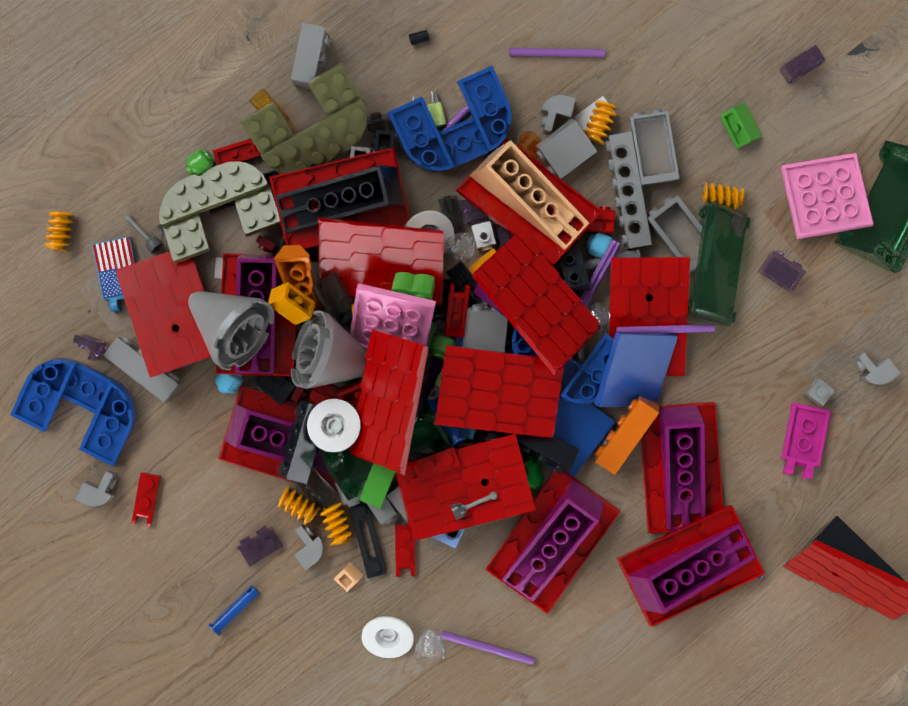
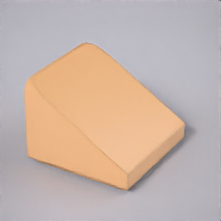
[334,563,363,592]

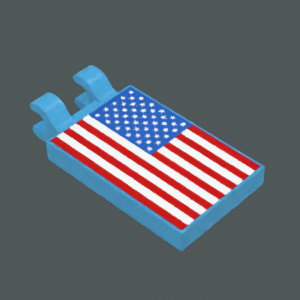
[92,236,136,313]

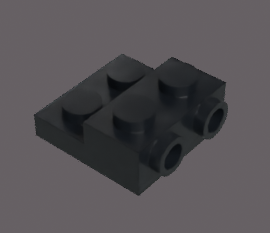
[251,363,297,405]

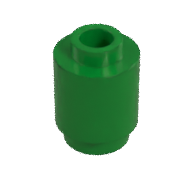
[524,459,544,489]

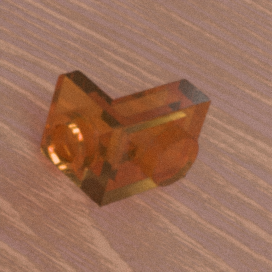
[517,131,542,160]

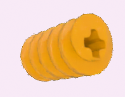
[584,101,618,145]
[702,182,744,211]
[44,211,74,252]
[278,485,321,525]
[320,502,354,545]

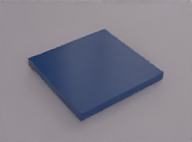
[595,331,678,407]
[546,398,615,477]

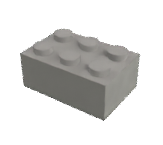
[291,23,331,90]

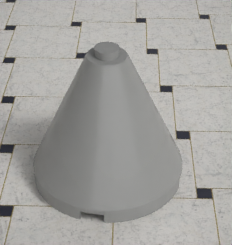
[188,291,274,371]
[291,310,367,389]

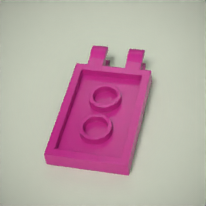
[781,403,831,479]

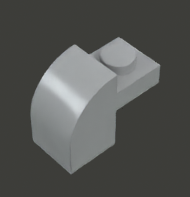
[540,95,576,135]
[854,353,901,385]
[75,471,117,507]
[294,524,324,571]

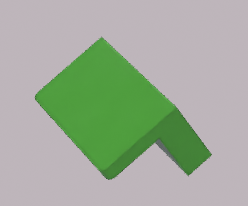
[719,103,762,149]
[359,464,395,509]

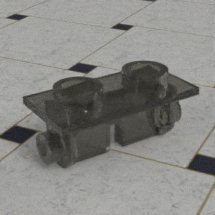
[367,112,395,133]
[438,195,466,235]

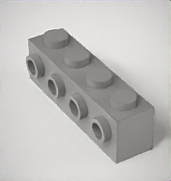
[103,337,182,403]

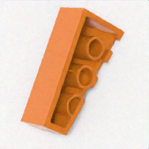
[274,245,325,322]
[595,396,659,475]

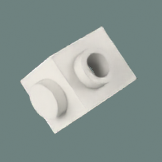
[471,221,496,252]

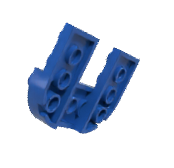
[387,66,512,172]
[512,328,614,405]
[10,358,136,466]

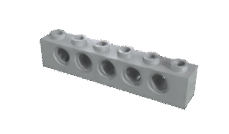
[605,131,652,250]

